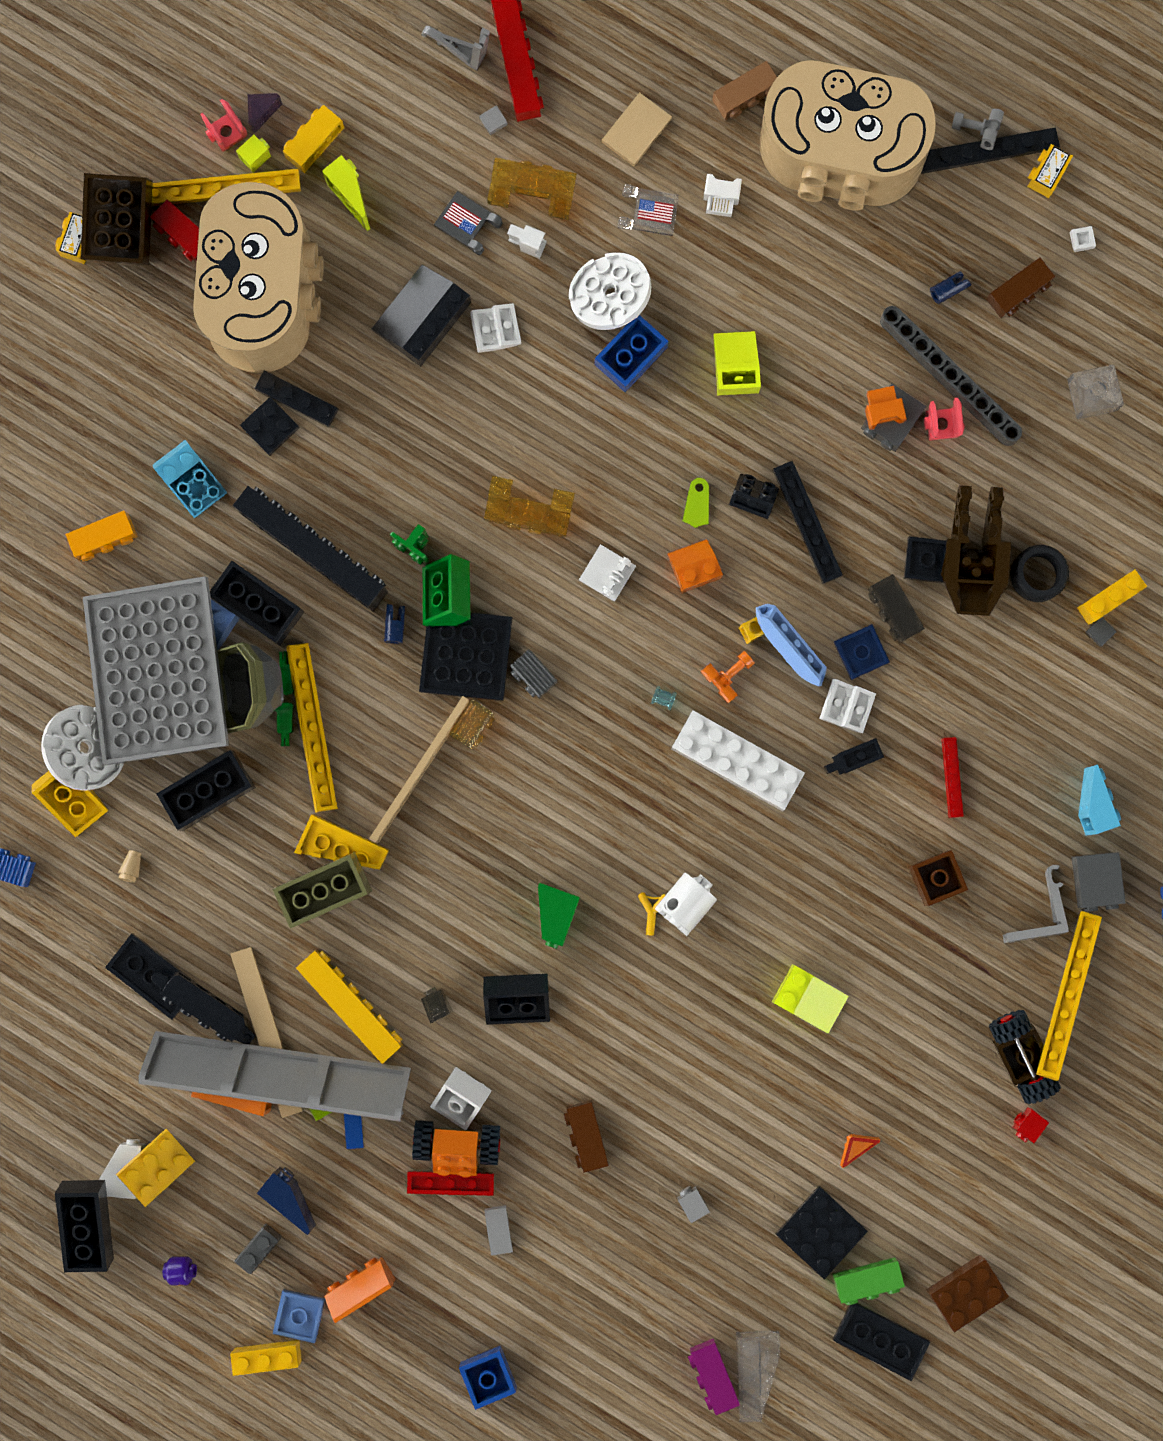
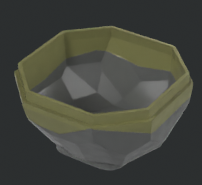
[217,642,284,733]

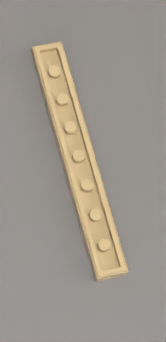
[369,696,470,843]
[231,947,304,1118]

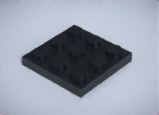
[775,1186,868,1280]

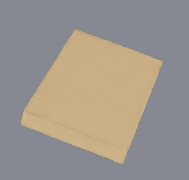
[602,92,672,167]

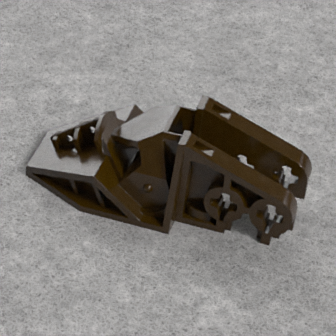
[941,485,1011,616]

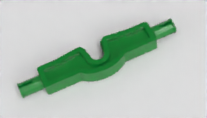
[275,651,294,747]

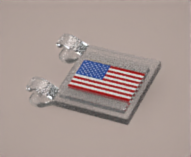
[618,184,679,236]

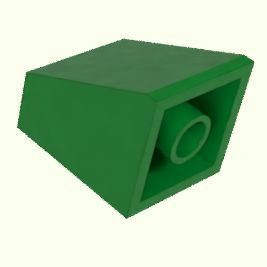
[538,883,580,949]

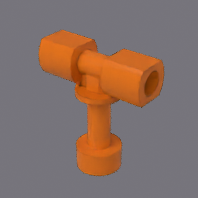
[700,651,755,704]

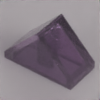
[247,93,283,133]

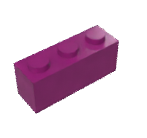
[688,1338,740,1415]

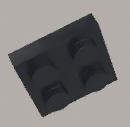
[240,397,300,456]
[903,536,947,583]

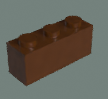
[986,257,1055,319]
[564,1100,609,1173]

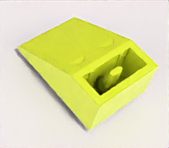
[713,331,761,396]

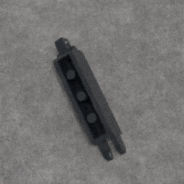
[151,969,255,1044]

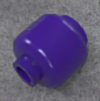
[162,1256,197,1286]

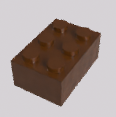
[926,1255,1009,1333]

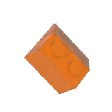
[667,539,723,593]

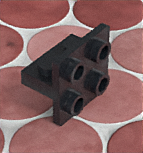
[729,474,779,519]

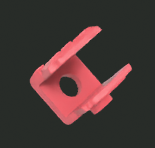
[200,99,247,152]
[924,398,965,441]

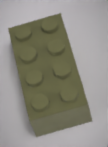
[272,852,372,929]

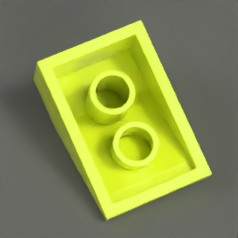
[322,155,370,231]
[772,964,849,1033]

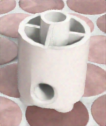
[655,873,717,936]

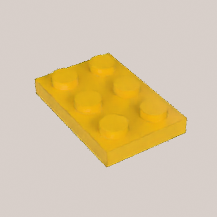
[116,1129,195,1207]

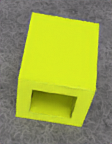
[236,135,271,173]

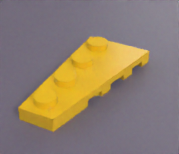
[294,814,390,870]

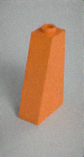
[191,1092,272,1116]

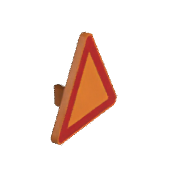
[840,1134,881,1168]

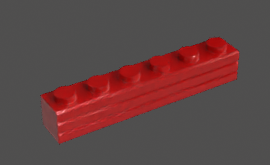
[941,737,964,818]

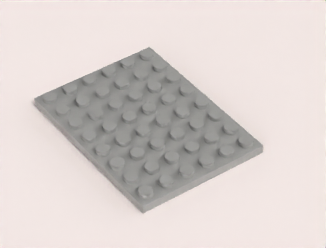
[83,576,229,765]

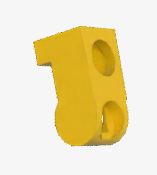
[739,617,765,644]

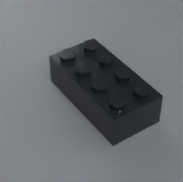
[210,561,304,646]
[156,750,256,831]
[55,1180,114,1273]

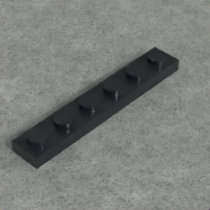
[772,461,843,584]

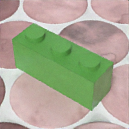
[832,1257,905,1305]

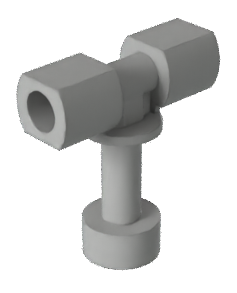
[952,109,1004,150]

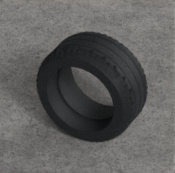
[1010,545,1069,602]

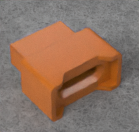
[865,386,907,430]

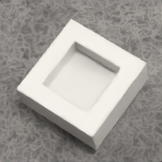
[1070,226,1096,252]

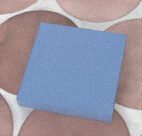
[273,1289,325,1343]

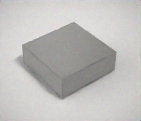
[479,105,508,135]

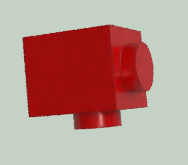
[1012,1107,1049,1143]

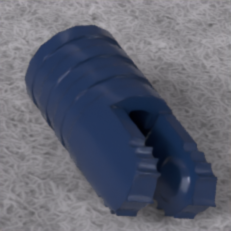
[930,271,972,304]
[384,604,405,644]

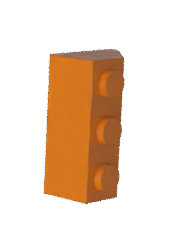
[324,1257,396,1323]

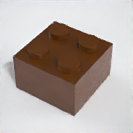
[908,850,968,906]

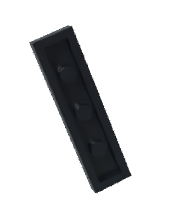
[254,370,339,428]

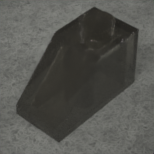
[421,987,453,1023]

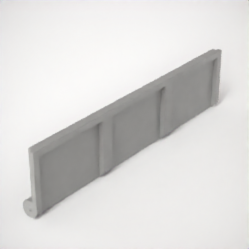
[139,1031,411,1122]

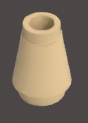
[118,850,141,883]

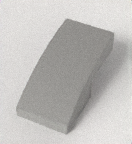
[484,1205,513,1256]

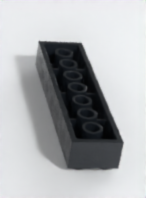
[232,486,388,612]

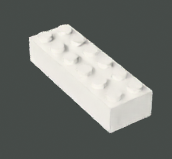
[671,710,805,811]

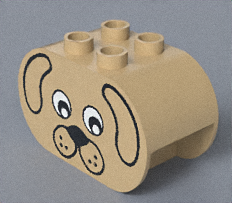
[760,60,936,210]
[193,182,324,373]

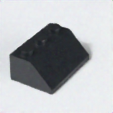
[483,974,550,1025]

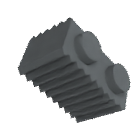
[510,649,558,699]
[234,1224,281,1274]

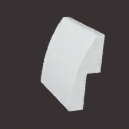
[470,303,521,353]
[819,679,876,733]

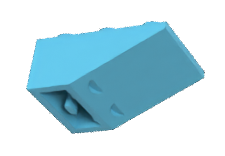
[152,440,227,518]
[1078,765,1121,836]

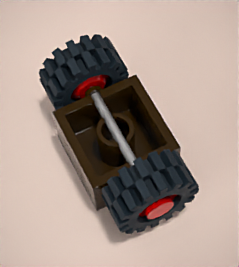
[989,1010,1061,1104]

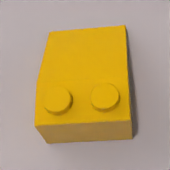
[32,771,108,837]

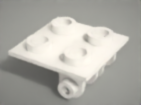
[579,544,636,602]

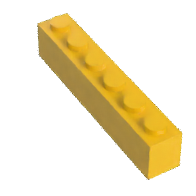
[296,950,403,1064]

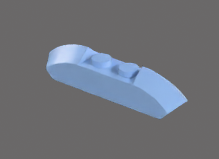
[756,603,827,686]

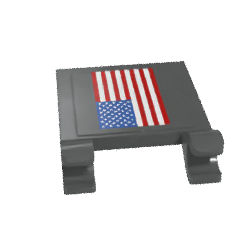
[434,191,503,255]

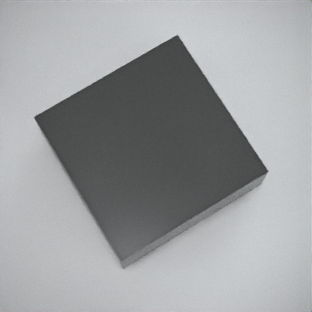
[1086,617,1117,647]

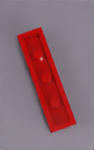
[407,1171,494,1196]

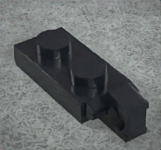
[824,738,884,775]

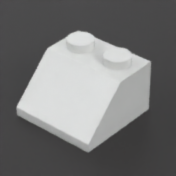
[430,1067,492,1130]

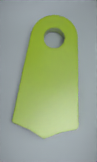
[682,478,709,528]

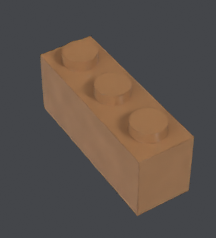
[712,61,777,120]

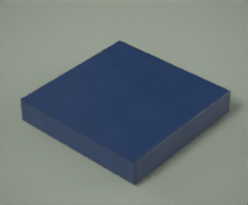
[833,624,890,680]

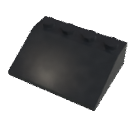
[371,265,471,367]

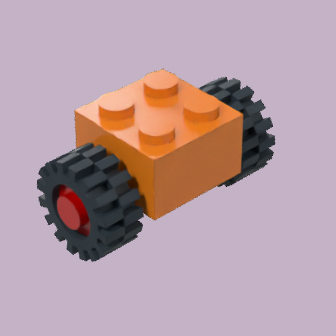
[412,1120,500,1177]

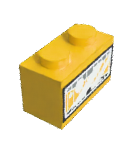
[1027,144,1073,198]
[55,212,86,264]

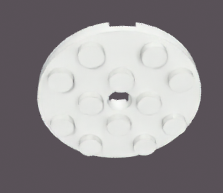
[569,253,652,330]
[41,705,124,791]

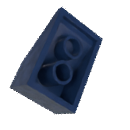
[257,1167,316,1235]

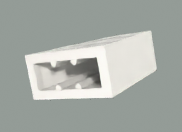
[99,1139,146,1199]

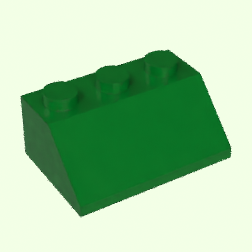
[422,554,471,626]

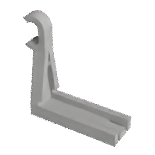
[421,26,490,71]
[1002,865,1069,943]

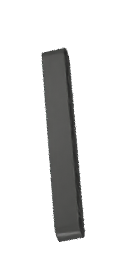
[880,306,1022,446]

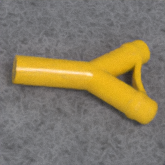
[638,892,665,936]

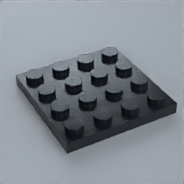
[419,613,513,701]

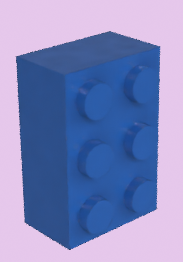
[595,315,669,393]

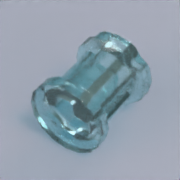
[651,686,677,711]

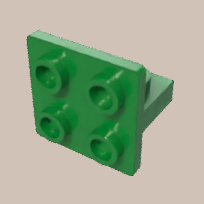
[390,524,430,565]

